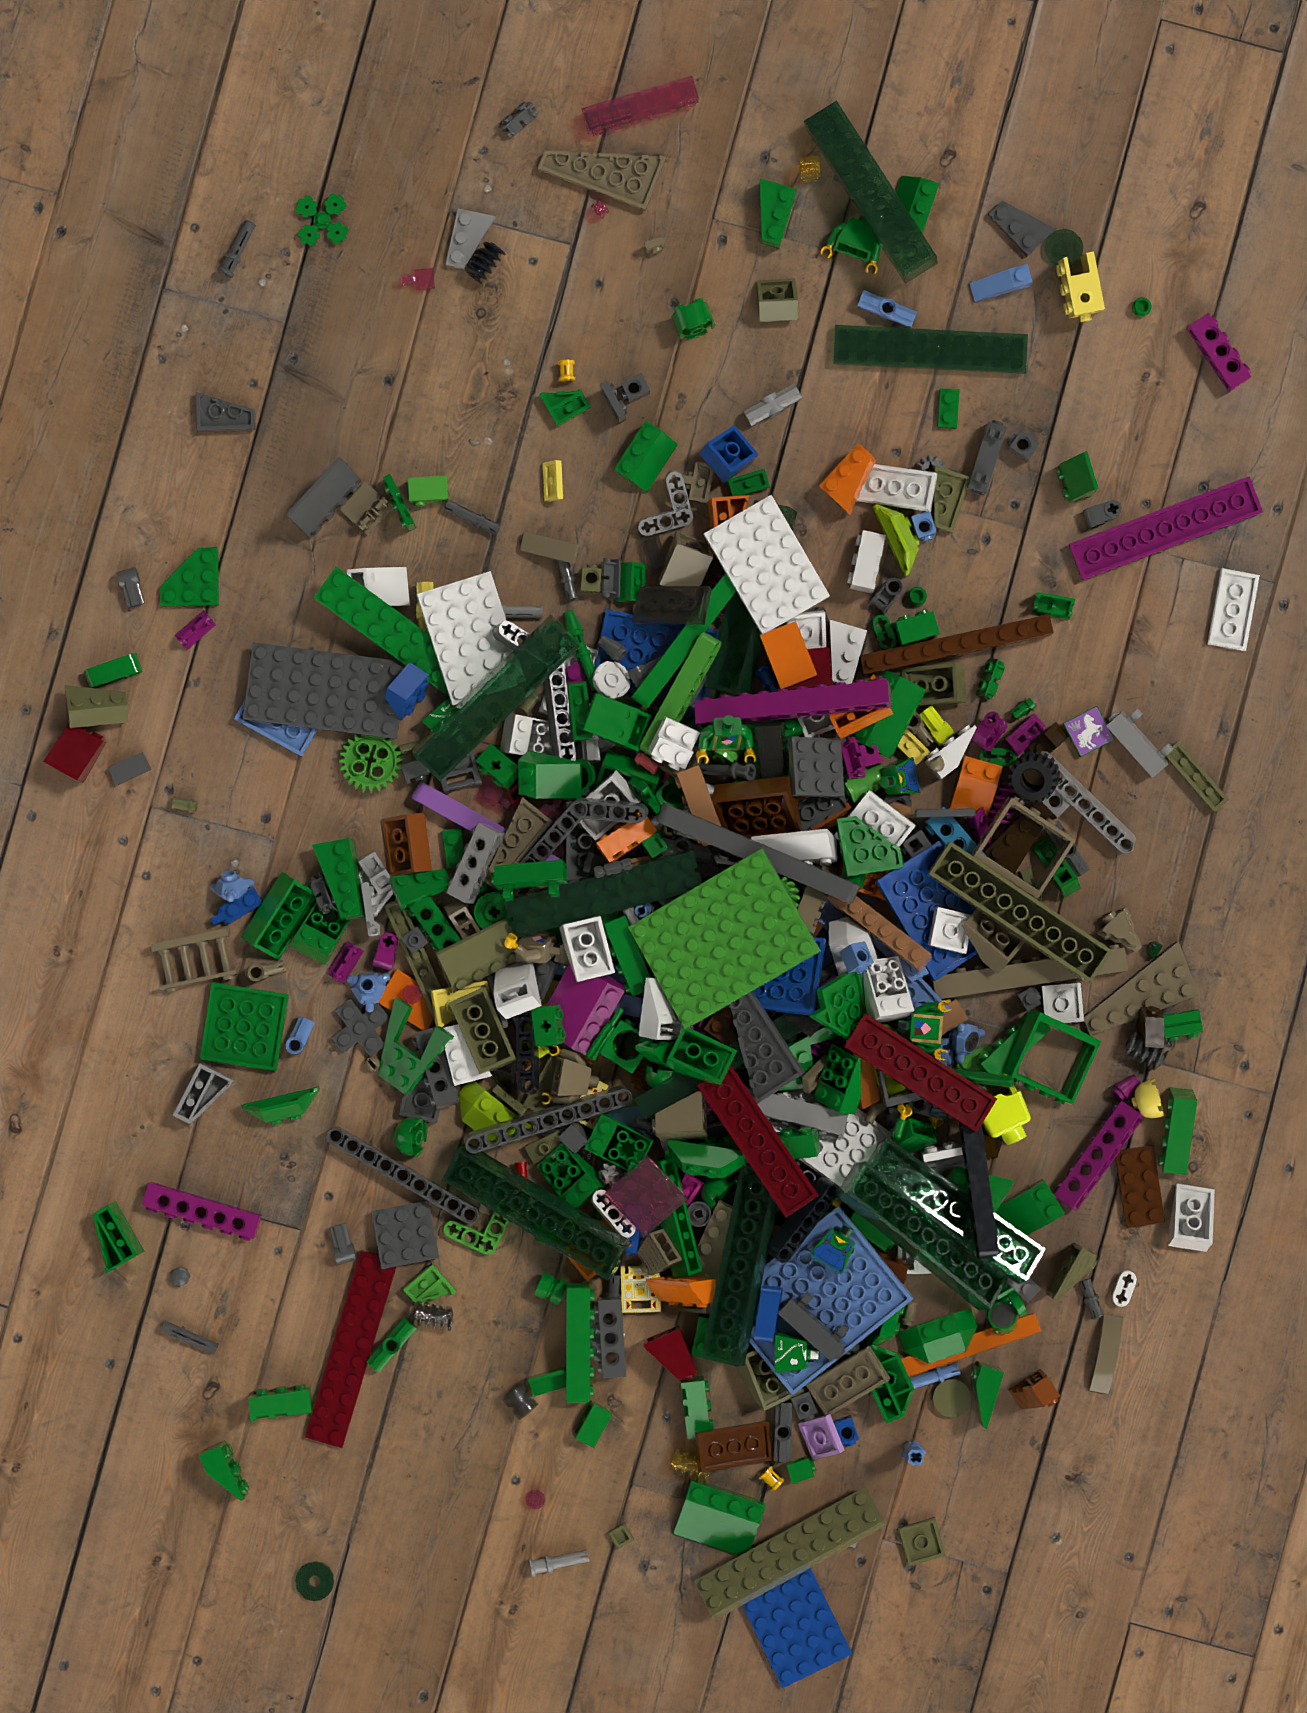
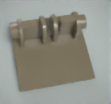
[339,482,393,535]

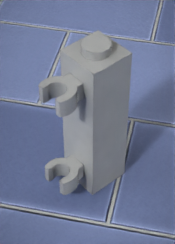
[1106,708,1174,778]

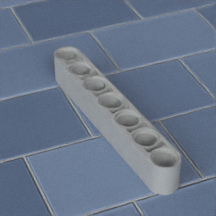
[1035,751,1136,853]

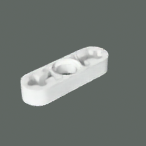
[591,1190,636,1239]

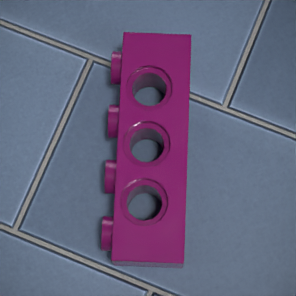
[1186,313,1251,392]

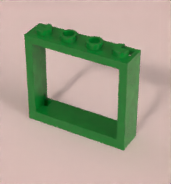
[1002,1009,1101,1105]

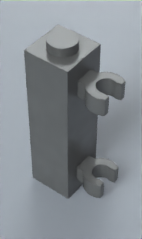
[967,420,1007,496]
[778,1292,849,1362]

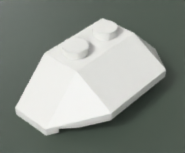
[829,917,878,986]

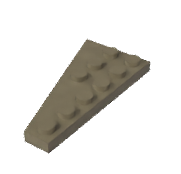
[1084,941,1199,1036]

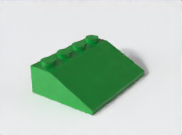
[673,1477,766,1556]

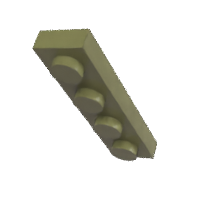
[1165,741,1229,813]

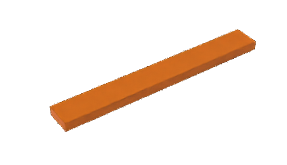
[901,1313,1041,1377]

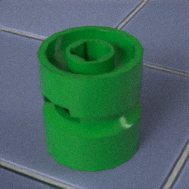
[534,1272,568,1306]

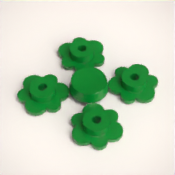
[296,193,349,246]

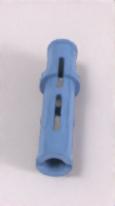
[910,1362,961,1389]

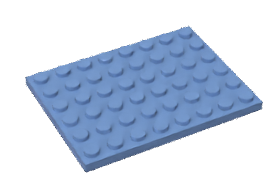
[719,1206,914,1395]

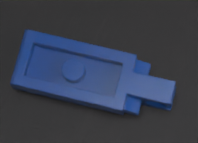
[210,887,263,926]

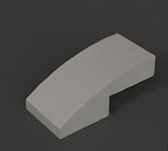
[358,850,391,895]

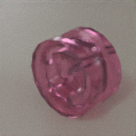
[591,199,610,219]

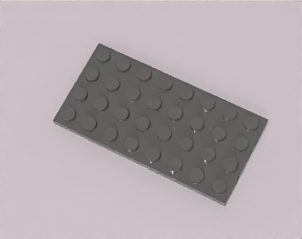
[243,642,406,739]

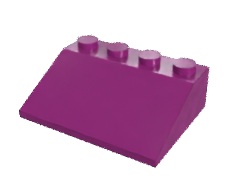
[546,962,625,1055]

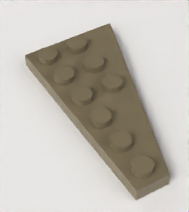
[538,150,666,211]

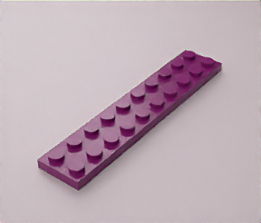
[1068,476,1263,581]

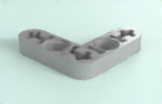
[638,470,693,536]

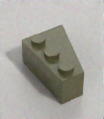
[65,685,128,728]

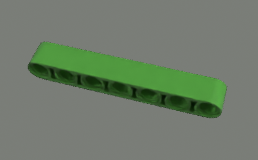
[640,632,721,756]

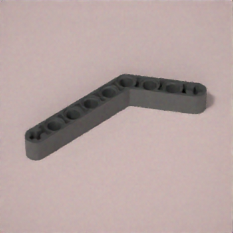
[493,621,576,761]
[515,798,649,889]

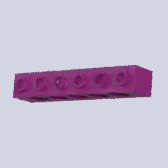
[1054,1101,1144,1212]
[142,1182,262,1241]

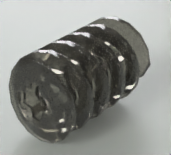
[411,1301,453,1331]

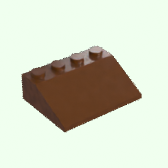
[712,776,802,839]

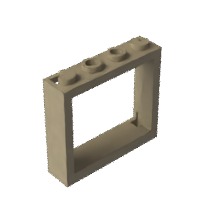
[971,796,1076,899]

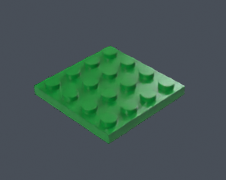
[200,982,289,1071]

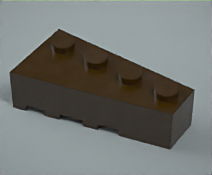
[983,800,1052,874]

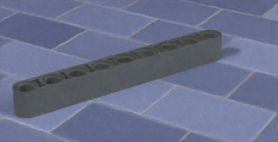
[464,1085,632,1153]
[327,1126,479,1224]

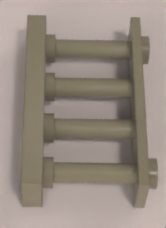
[151,928,239,993]

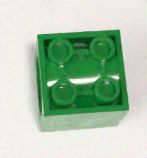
[600,1018,652,1074]

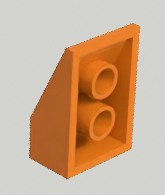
[949,756,1003,820]

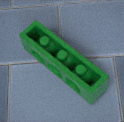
[407,895,462,951]

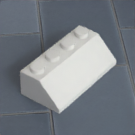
[751,829,837,866]

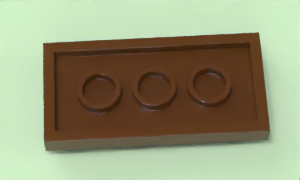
[1115,1145,1165,1228]
[695,1421,773,1473]

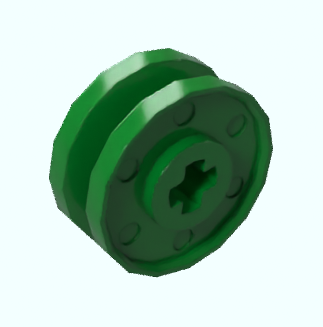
[474,892,515,929]

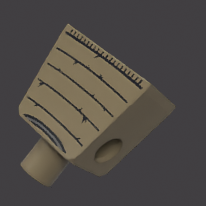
[638,1229,682,1275]

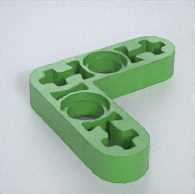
[444,1201,513,1255]

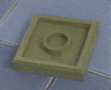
[898,1517,946,1566]

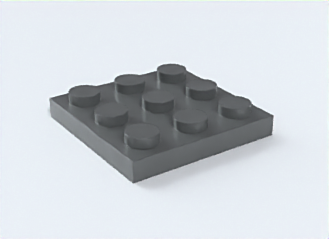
[788,737,845,798]
[371,1201,439,1269]

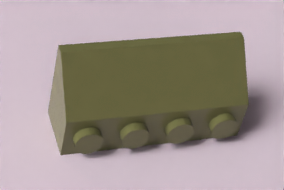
[436,919,517,993]
[449,987,517,1074]

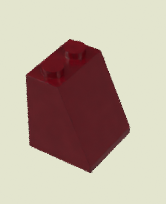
[785,647,833,691]
[43,724,107,783]
[643,1325,698,1381]

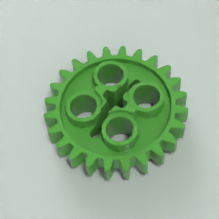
[339,734,402,793]

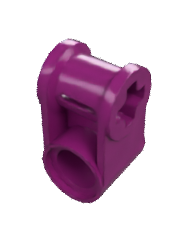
[971,711,1007,751]
[373,932,398,971]

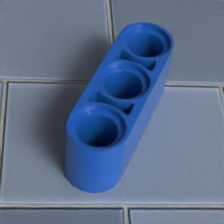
[754,1284,783,1344]

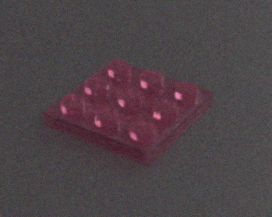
[604,1156,688,1236]

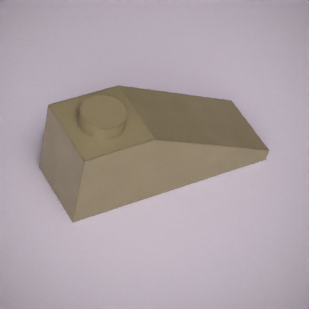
[444,899,481,939]

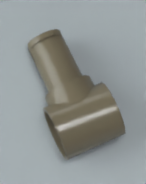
[907,713,935,747]
[247,960,286,982]

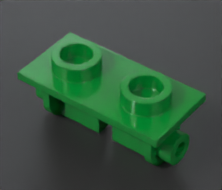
[976,658,1005,700]

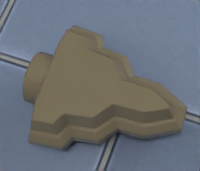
[1097,907,1142,952]

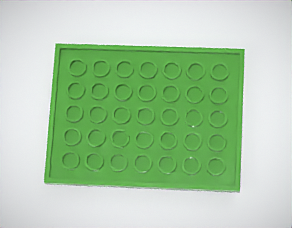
[628,848,821,1029]

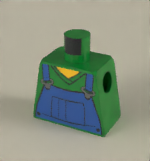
[880,757,921,796]
[809,1223,855,1274]

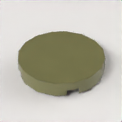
[932,1378,972,1418]

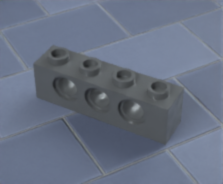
[413,1027,460,1110]
[594,1296,626,1378]

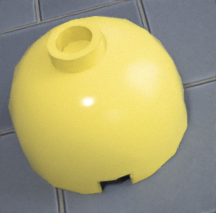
[1132,1079,1165,1118]

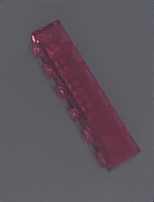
[581,76,699,136]

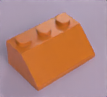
[646,1276,716,1307]

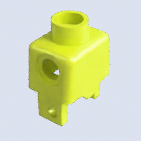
[982,1074,1031,1146]

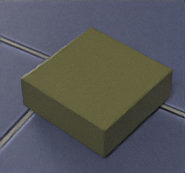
[608,1522,634,1550]

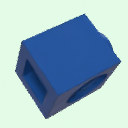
[833,1415,859,1447]

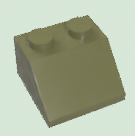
[757,279,798,322]

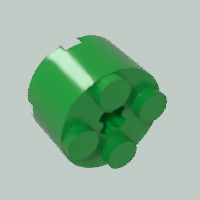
[671,298,716,340]

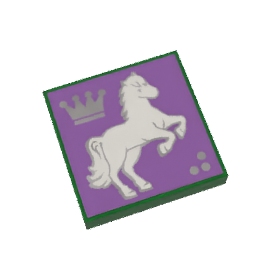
[1062,706,1115,757]

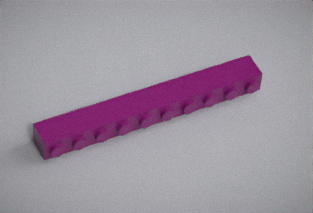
[694,678,892,729]

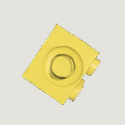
[1056,251,1105,322]

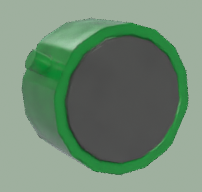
[988,1301,1018,1334]

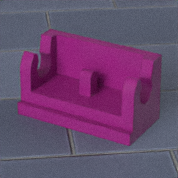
[1004,713,1047,756]
[859,744,883,768]

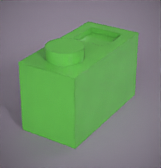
[408,476,449,507]

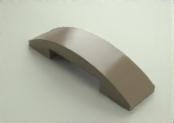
[1089,1314,1123,1394]

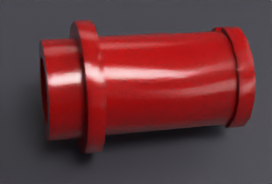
[515,1162,530,1186]

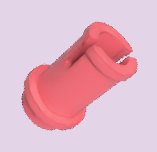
[634,751,660,775]

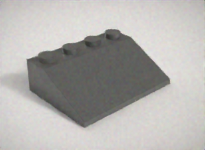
[286,457,361,537]

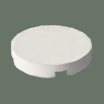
[592,661,630,699]

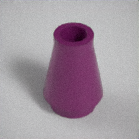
[1111,1074,1141,1102]

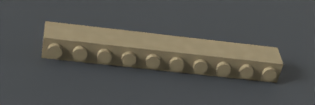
[931,944,1128,999]

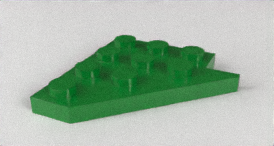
[810,971,868,1040]

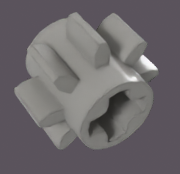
[598,1162,623,1187]

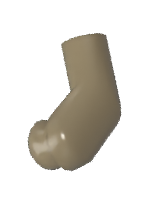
[864,1100,886,1124]

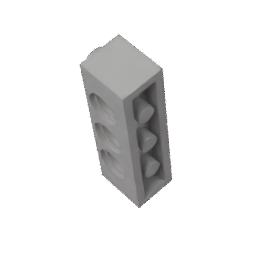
[447,823,505,904]

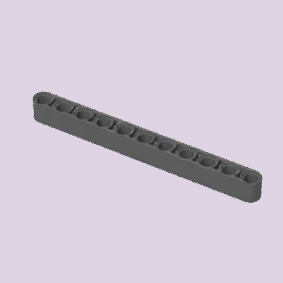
[655,803,860,904]

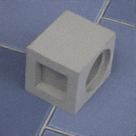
[1043,789,1071,819]

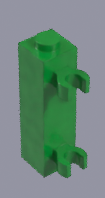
[491,860,567,901]

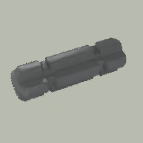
[594,858,632,878]

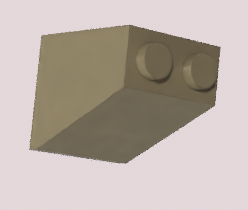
[659,531,713,598]
[652,1091,708,1142]

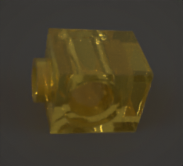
[799,156,821,182]

